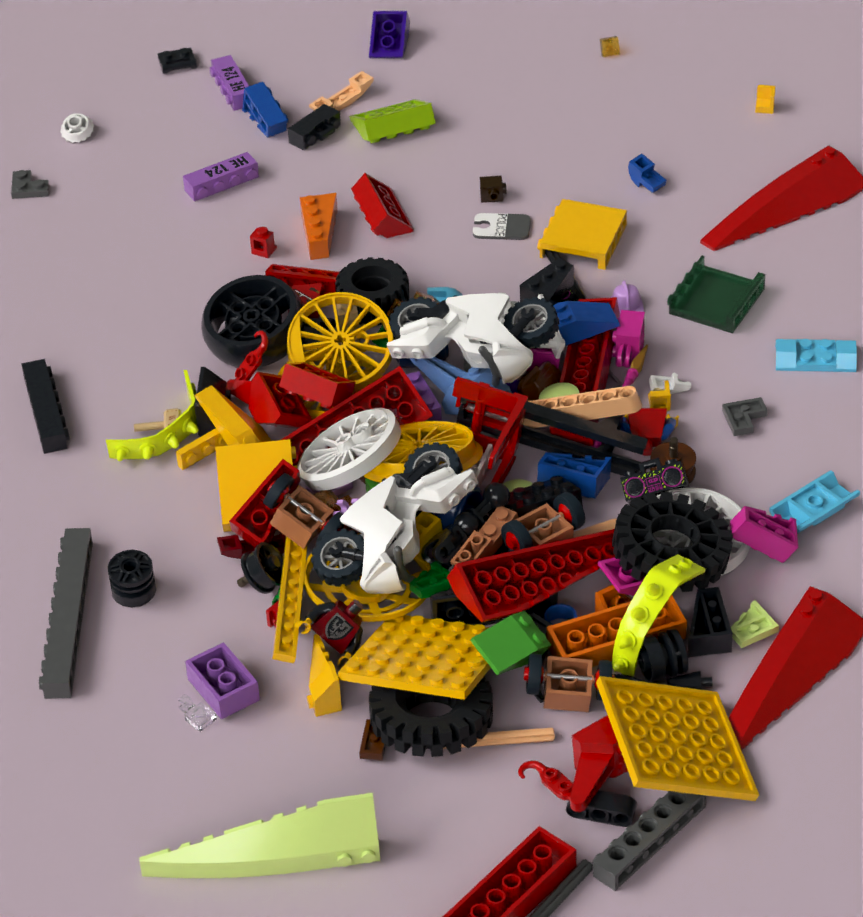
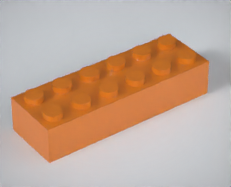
[546,595,687,667]

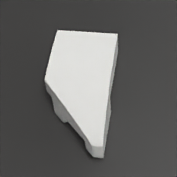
[649,372,691,394]

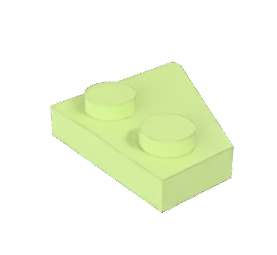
[731,600,779,648]

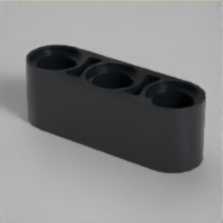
[566,790,637,827]

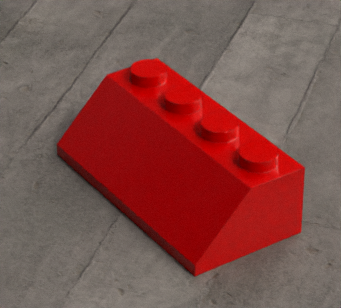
[351,173,414,238]

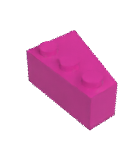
[730,506,798,563]

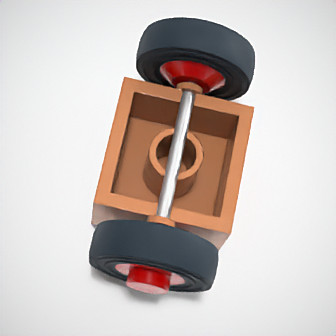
[263,473,345,549]
[501,492,585,552]
[523,654,615,712]

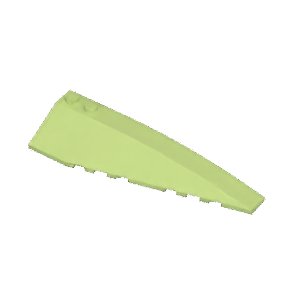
[139,793,380,878]

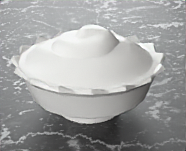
[60,113,94,143]

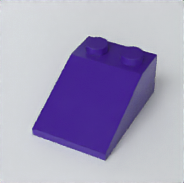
[369,11,410,58]

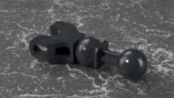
[421,482,510,564]

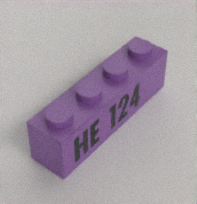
[209,55,249,111]
[183,152,259,202]

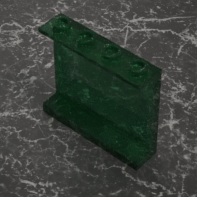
[667,255,766,334]

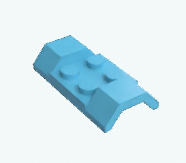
[775,339,857,372]
[769,470,860,534]

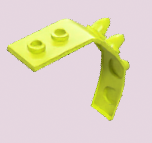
[105,370,199,461]
[612,554,706,677]

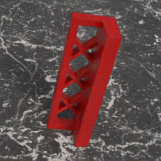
[265,264,339,295]

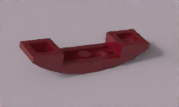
[217,531,286,559]

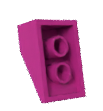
[598,558,646,596]

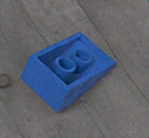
[553,301,620,346]

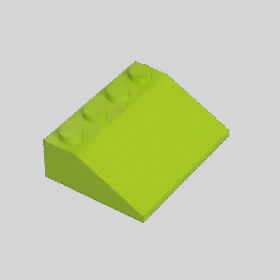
[349,99,436,143]

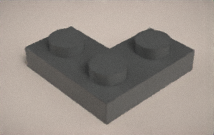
[11,170,49,199]
[722,397,767,436]

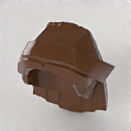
[517,361,562,401]

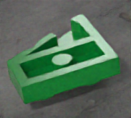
[409,561,452,599]

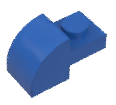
[628,154,667,193]

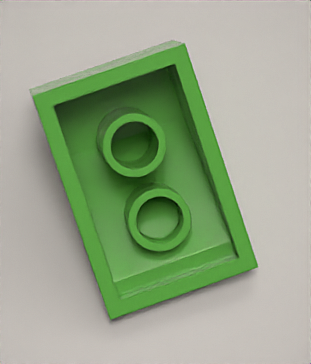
[470,611,551,675]

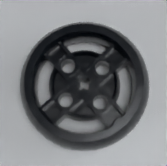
[201,275,305,367]

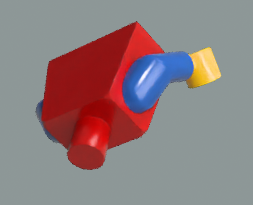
[620,408,679,456]

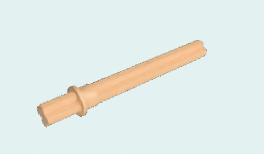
[443,728,555,749]

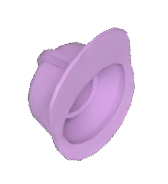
[611,280,644,313]

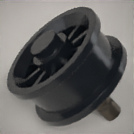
[237,542,284,594]

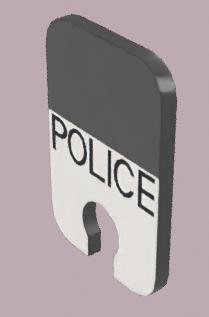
[473,213,530,240]

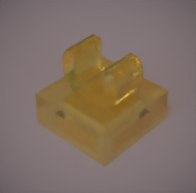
[600,36,620,57]

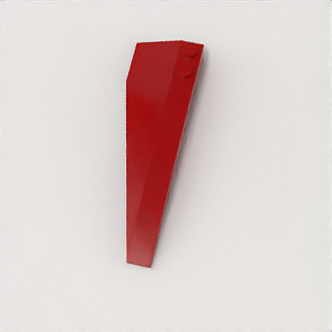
[281,366,434,466]

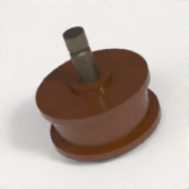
[650,437,696,484]

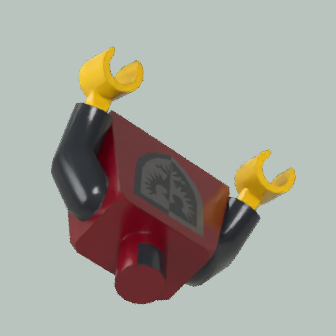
[295,599,363,665]

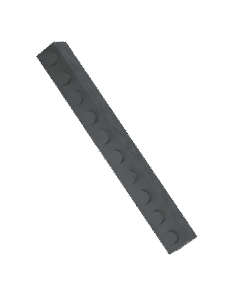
[39,528,93,699]

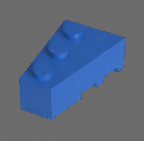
[242,82,288,138]
[537,452,612,499]

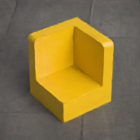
[755,85,776,114]
[648,380,671,411]

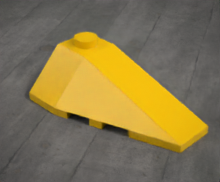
[194,385,271,445]
[306,634,342,717]

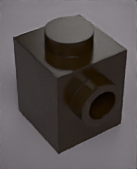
[480,176,507,203]

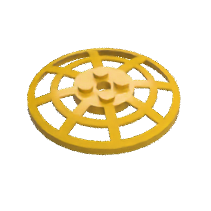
[303,533,431,622]

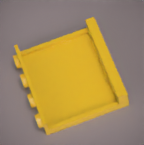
[537,199,627,270]
[215,439,299,532]

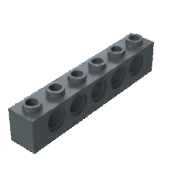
[592,791,706,891]

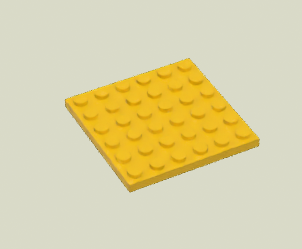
[338,615,491,700]
[596,676,759,801]

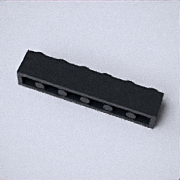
[21,359,70,454]

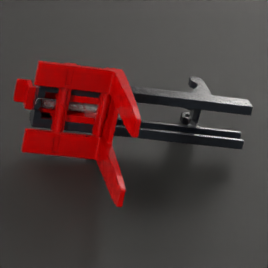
[452,376,648,501]

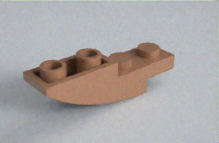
[450,506,518,566]

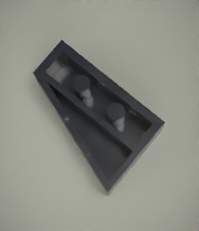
[520,258,574,306]
[688,587,732,658]

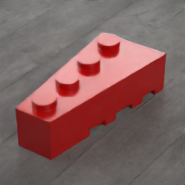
[229,459,301,547]

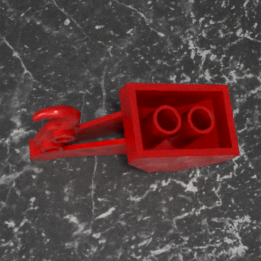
[227,330,312,428]
[518,715,628,812]

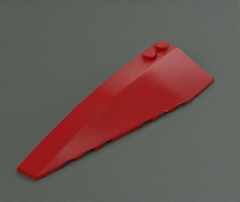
[700,145,863,251]
[447,529,615,622]
[728,586,863,751]

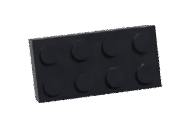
[488,476,583,518]

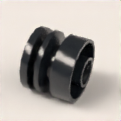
[107,549,156,608]
[638,628,688,683]

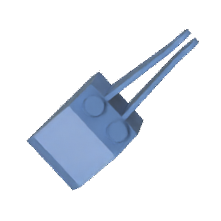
[410,357,511,415]

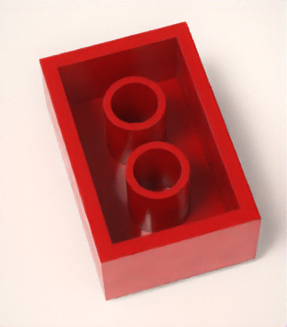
[279,362,356,409]

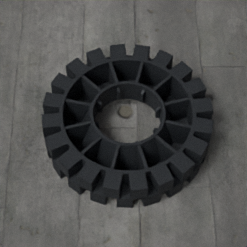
[612,492,733,592]
[369,676,493,757]

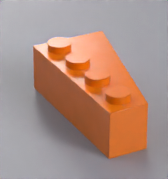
[300,193,338,260]

